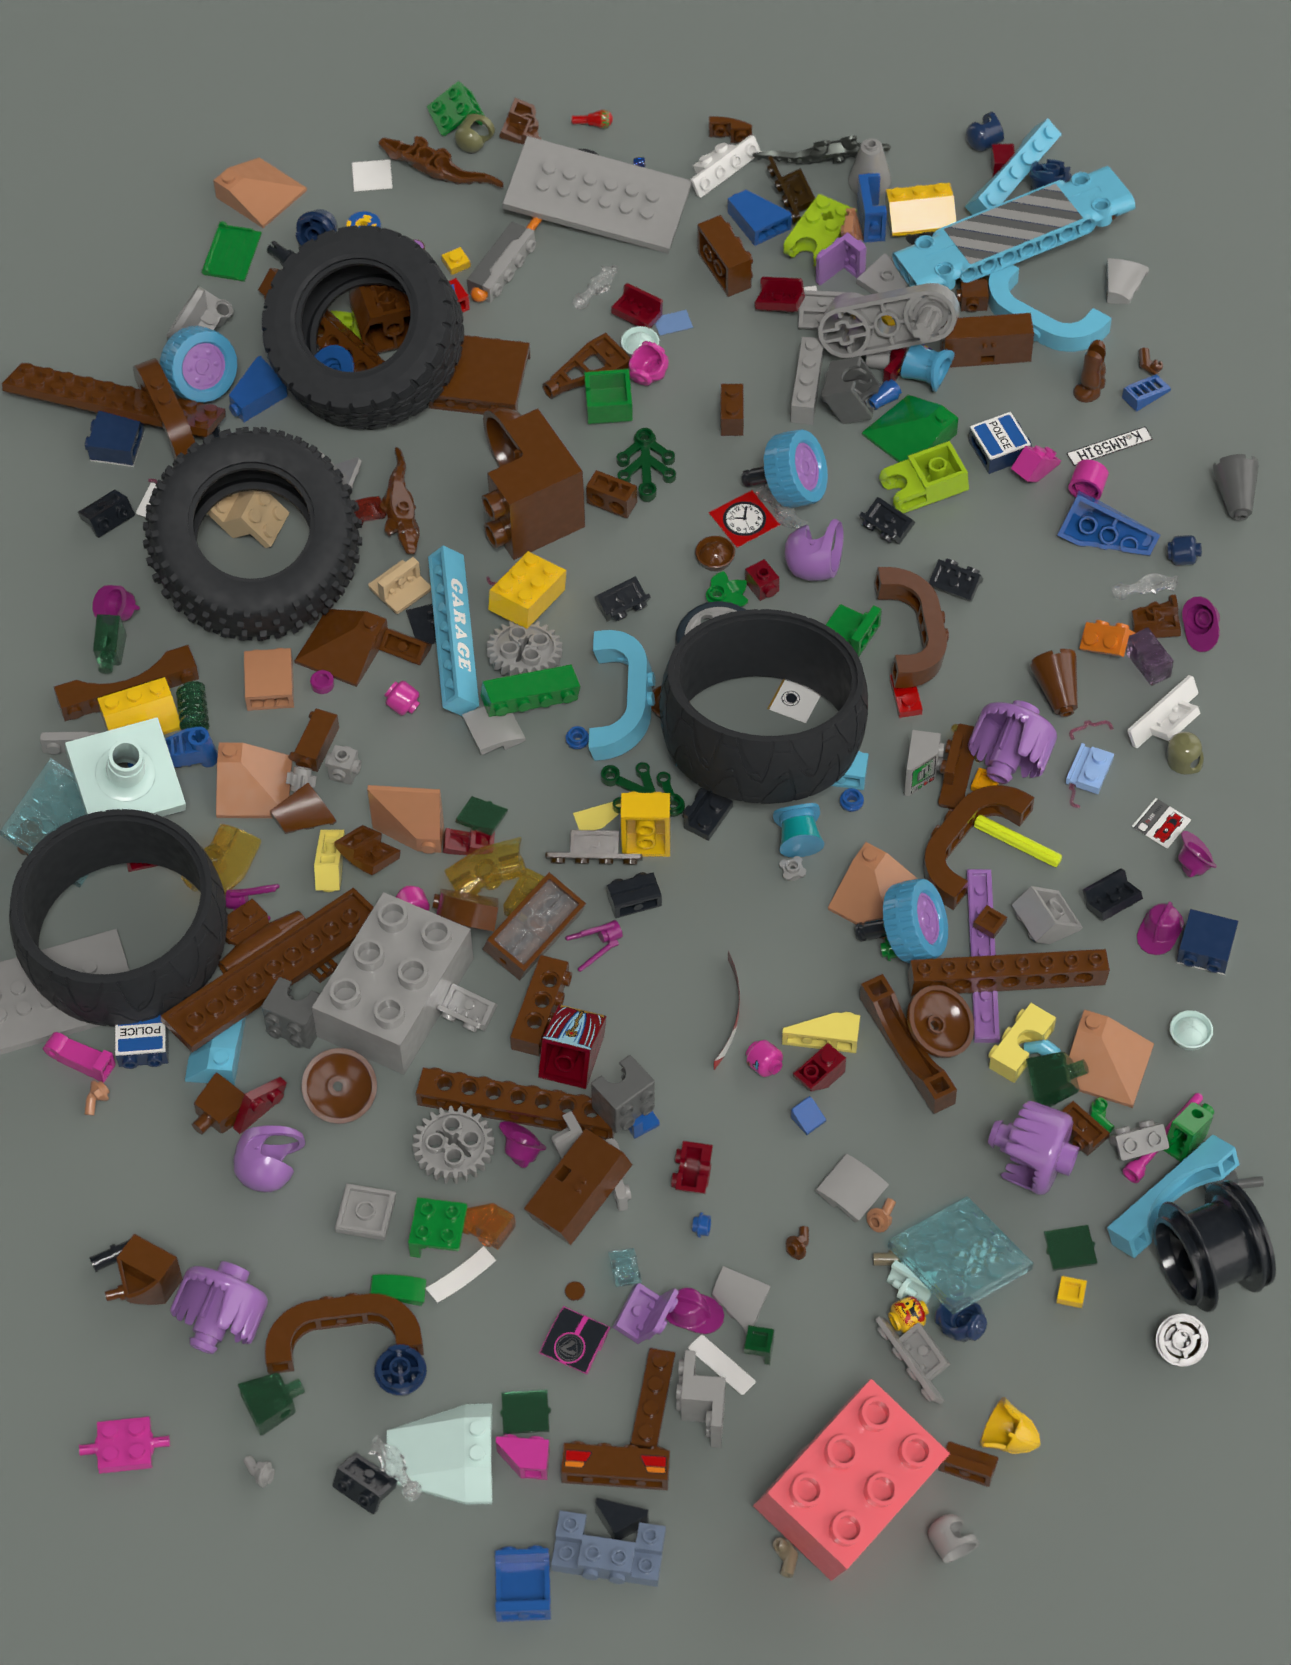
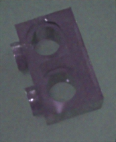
[1126,627,1174,686]

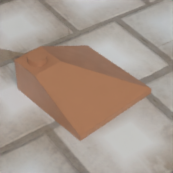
[213,157,307,228]
[216,742,293,818]
[367,785,445,854]
[828,842,918,939]
[1060,1009,1154,1108]

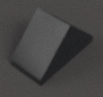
[595,1498,649,1540]

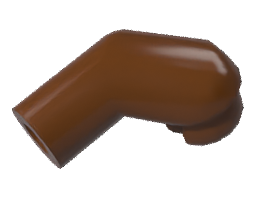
[1138,348,1163,375]

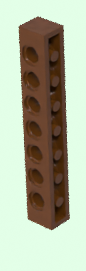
[258,268,385,372]
[908,949,1110,996]
[416,1067,615,1140]

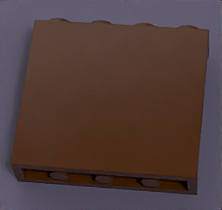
[428,335,531,415]

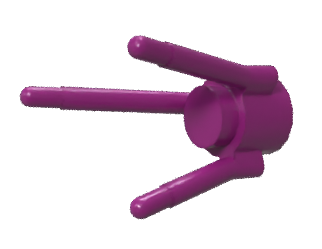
[225,884,280,920]
[566,920,623,972]

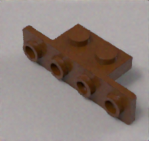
[938,723,975,809]

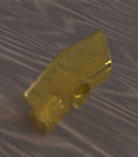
[181,824,261,895]
[444,837,526,895]

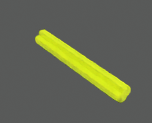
[974,815,1062,867]

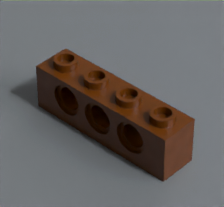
[510,955,572,1057]

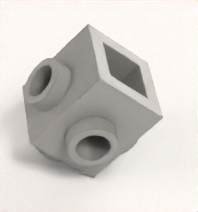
[325,745,361,785]

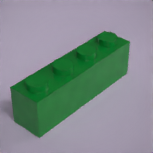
[480,664,580,717]

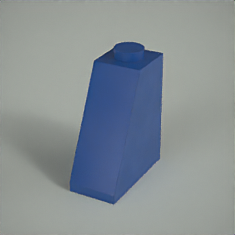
[728,190,792,246]
[229,356,288,422]

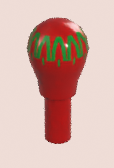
[572,109,613,129]

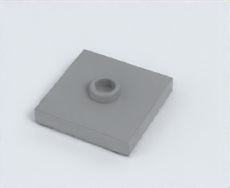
[856,253,910,294]
[335,1183,397,1241]

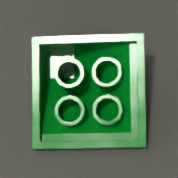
[862,395,959,463]

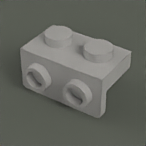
[437,983,498,1032]
[1109,1119,1169,1160]

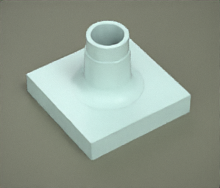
[65,717,186,817]

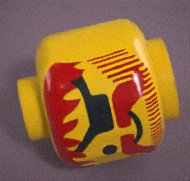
[888,1296,929,1334]

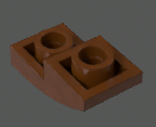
[709,116,752,143]

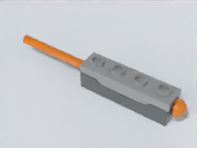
[467,217,543,303]

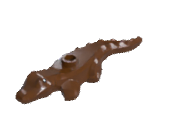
[378,136,503,188]
[380,447,420,554]

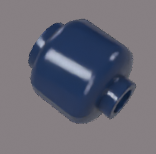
[1168,535,1202,566]

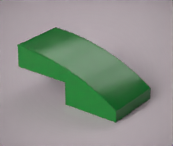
[369,1274,426,1306]

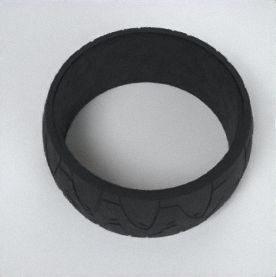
[659,609,868,804]
[9,809,228,1027]

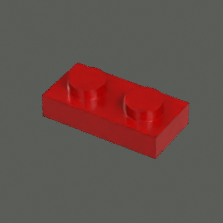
[890,674,923,718]

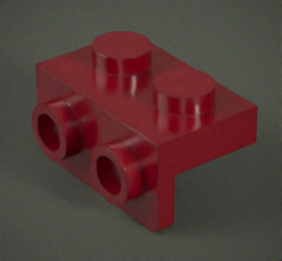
[755,277,805,312]
[611,283,663,328]

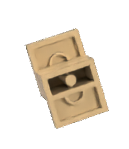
[207,490,290,548]

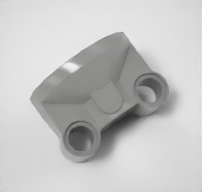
[166,285,233,339]

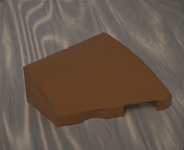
[499,97,542,144]
[1132,594,1181,639]
[270,783,337,834]

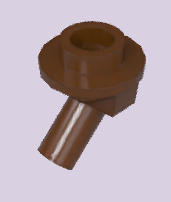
[786,1226,809,1260]

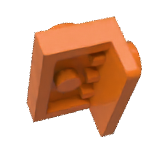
[1079,620,1136,657]

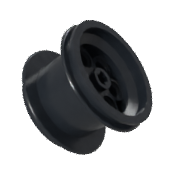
[1153,1180,1276,1312]

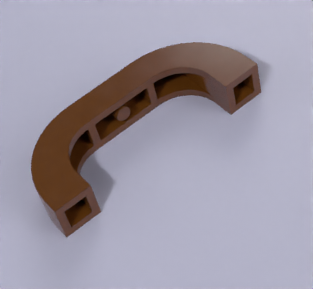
[133,358,195,461]
[874,567,949,688]
[924,785,1034,910]
[265,1293,424,1374]

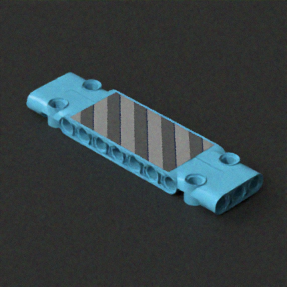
[892,166,1136,290]

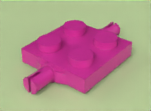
[79,1417,170,1474]

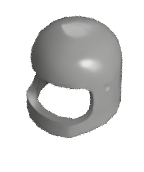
[928,1514,980,1563]

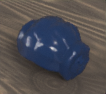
[934,1298,987,1342]

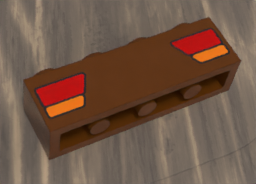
[561,1441,670,1490]

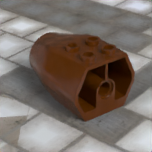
[349,284,411,353]

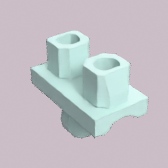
[886,1259,937,1304]

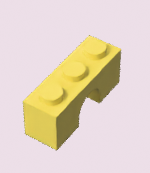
[988,1003,1056,1083]

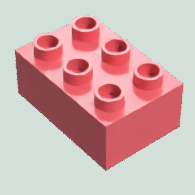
[753,1379,950,1581]

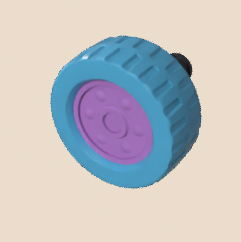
[160,326,237,403]
[741,429,828,508]
[855,879,948,963]

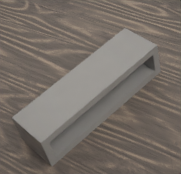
[791,337,824,425]

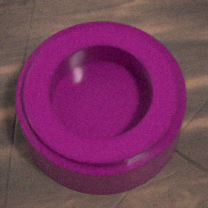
[310,670,334,694]

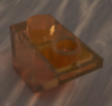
[463,1203,516,1250]

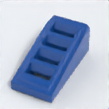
[1122,374,1171,412]

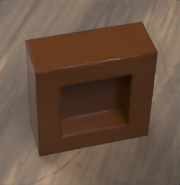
[973,905,1007,939]

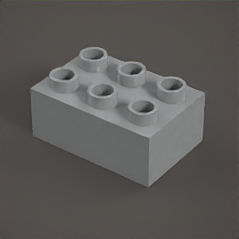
[312,892,474,1075]

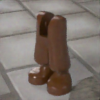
[1073,340,1106,403]

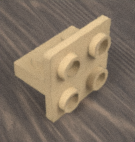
[368,557,431,614]

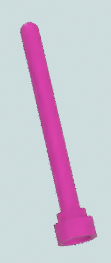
[1122,1093,1203,1183]

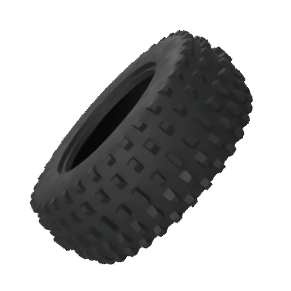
[143,427,362,641]

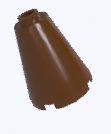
[1030,648,1078,717]

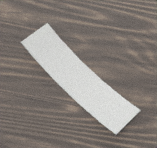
[426,1246,496,1303]

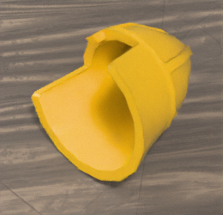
[980,1397,1041,1454]

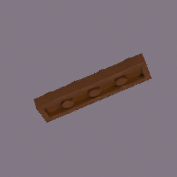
[631,1348,676,1449]

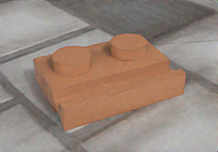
[841,208,863,241]

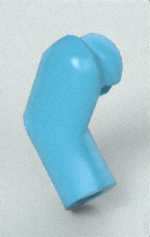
[1024,1040,1062,1061]

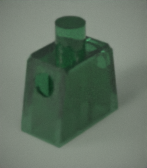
[93,614,127,674]
[1026,1052,1089,1107]
[238,1373,305,1436]

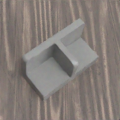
[552,1111,583,1159]

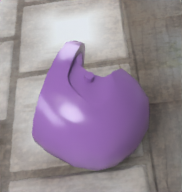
[785,519,844,581]
[233,1126,306,1192]

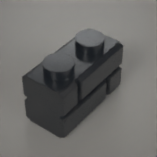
[607,872,662,918]

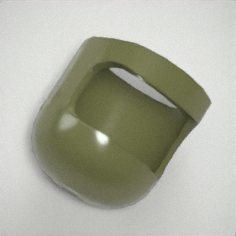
[455,114,495,153]
[1167,732,1204,775]

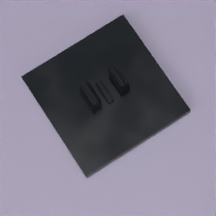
[406,604,436,644]

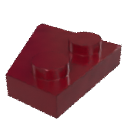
[233,1077,287,1134]

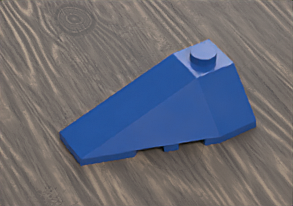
[1057,491,1161,556]

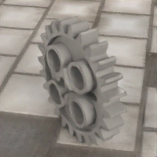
[487,621,562,676]
[412,1106,495,1184]

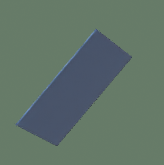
[655,310,693,335]

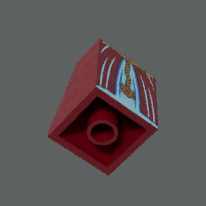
[538,1005,607,1089]

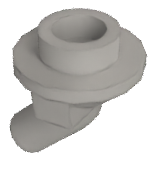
[244,1456,275,1488]

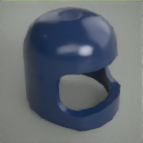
[966,111,1004,151]

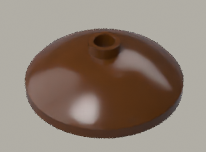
[907,985,974,1058]
[301,1048,377,1124]

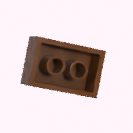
[697,215,753,297]

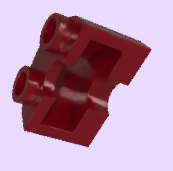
[671,1141,713,1194]

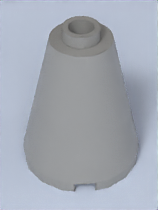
[849,139,891,196]

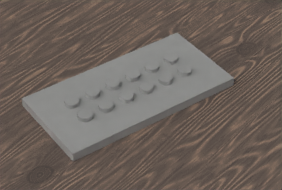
[503,136,692,254]
[0,929,129,1055]

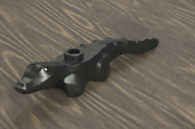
[752,135,891,164]

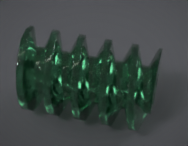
[176,681,210,730]

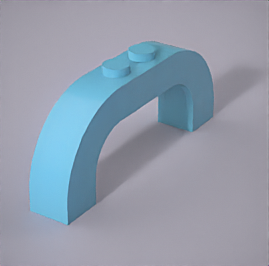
[988,265,1112,352]
[589,630,656,761]

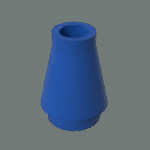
[868,379,902,410]

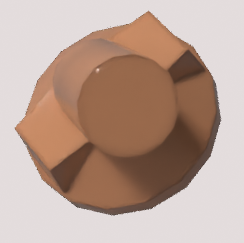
[84,1080,110,1116]
[867,1198,896,1233]

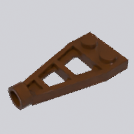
[543,332,631,399]

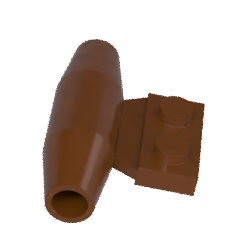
[218,898,305,974]

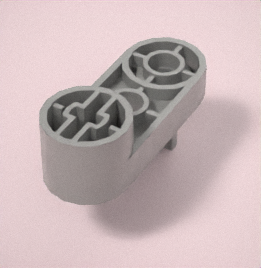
[818,283,960,358]

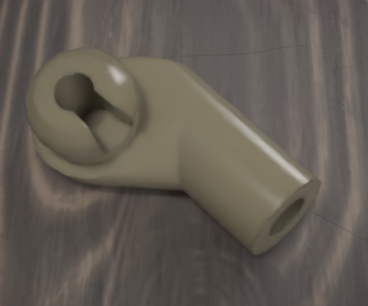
[873,1239,908,1266]
[773,1537,798,1578]

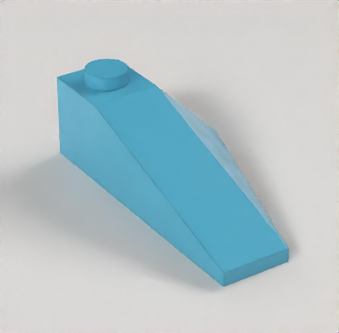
[185,1017,246,1085]

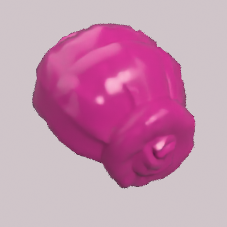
[629,341,669,386]

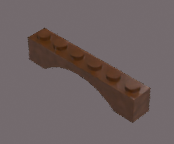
[54,645,199,721]
[860,974,957,1114]

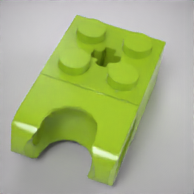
[784,194,857,267]
[879,441,969,513]

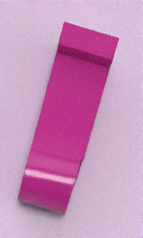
[43,1032,116,1083]

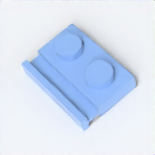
[1065,743,1114,794]

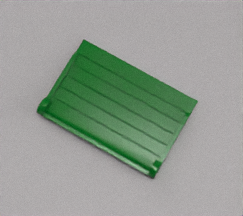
[201,221,262,282]

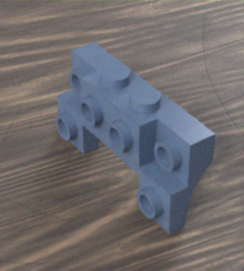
[551,1511,666,1587]

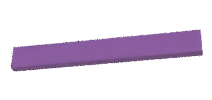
[966,869,1000,1043]

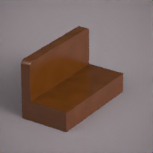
[939,1442,998,1487]

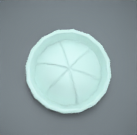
[621,326,659,357]
[1170,1010,1213,1051]

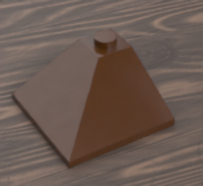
[294,609,388,687]

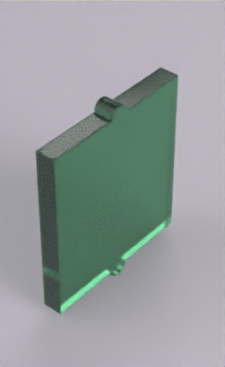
[455,796,508,836]
[1044,1225,1097,1271]
[500,1390,551,1435]

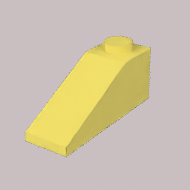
[314,830,345,892]
[782,1012,860,1053]

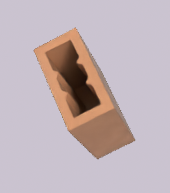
[244,648,294,711]

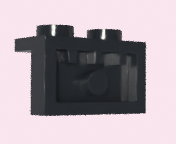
[78,489,135,538]
[929,558,983,602]
[682,788,733,841]
[332,1453,398,1515]

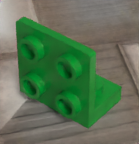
[427,81,485,136]
[826,604,882,657]
[408,1197,468,1258]

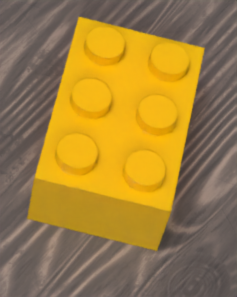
[488,551,567,629]
[621,791,671,857]

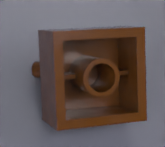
[105,1234,183,1305]

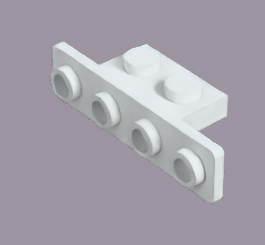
[691,135,761,197]
[1128,675,1200,748]

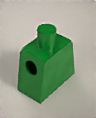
[1163,1103,1214,1162]

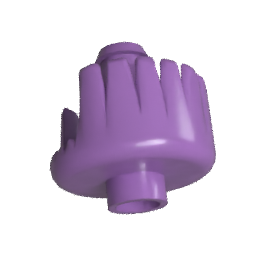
[968,700,1057,784]
[988,1101,1079,1195]
[170,1261,268,1354]

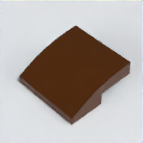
[334,825,401,875]

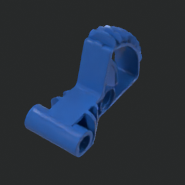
[127,727,218,768]

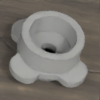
[779,856,806,881]

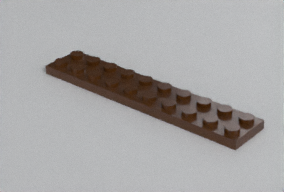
[2,363,226,437]
[161,887,374,1052]

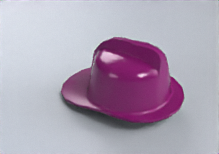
[92,585,140,622]
[1182,596,1220,652]
[1178,831,1217,878]
[1137,901,1184,955]
[499,1121,546,1168]
[666,1288,725,1334]

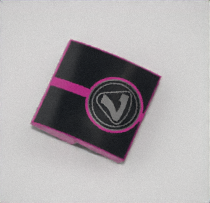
[539,1306,611,1374]

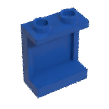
[857,173,887,243]
[495,1546,551,1622]

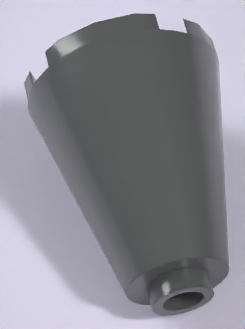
[1213,454,1259,521]

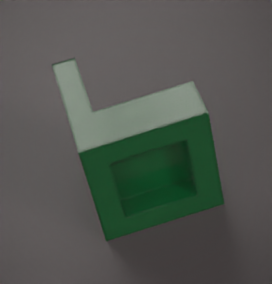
[744,1325,774,1365]

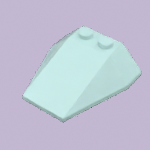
[386,1403,492,1504]

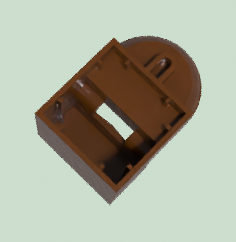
[482,407,585,560]

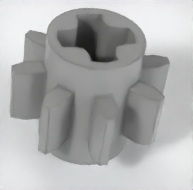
[286,766,317,792]

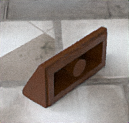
[379,628,432,665]

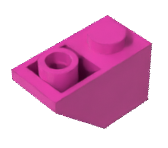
[1011,445,1061,482]
[496,1434,550,1480]

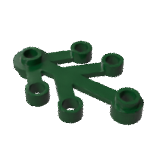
[617,428,676,502]
[601,762,685,817]

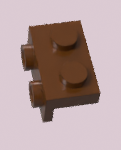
[1057,1101,1110,1156]

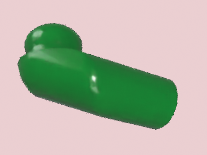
[1090,1097,1115,1133]

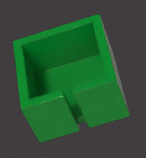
[584,369,633,424]

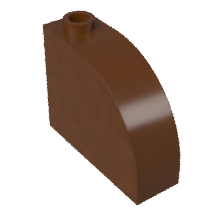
[432,889,499,931]

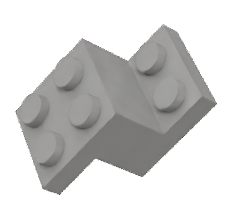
[676,1350,725,1448]

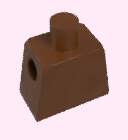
[192,1072,244,1135]

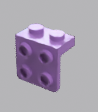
[816,232,866,285]
[612,1282,679,1344]

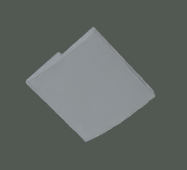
[798,290,845,330]
[462,706,526,755]
[815,1154,889,1223]

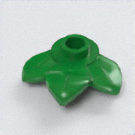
[706,571,748,607]

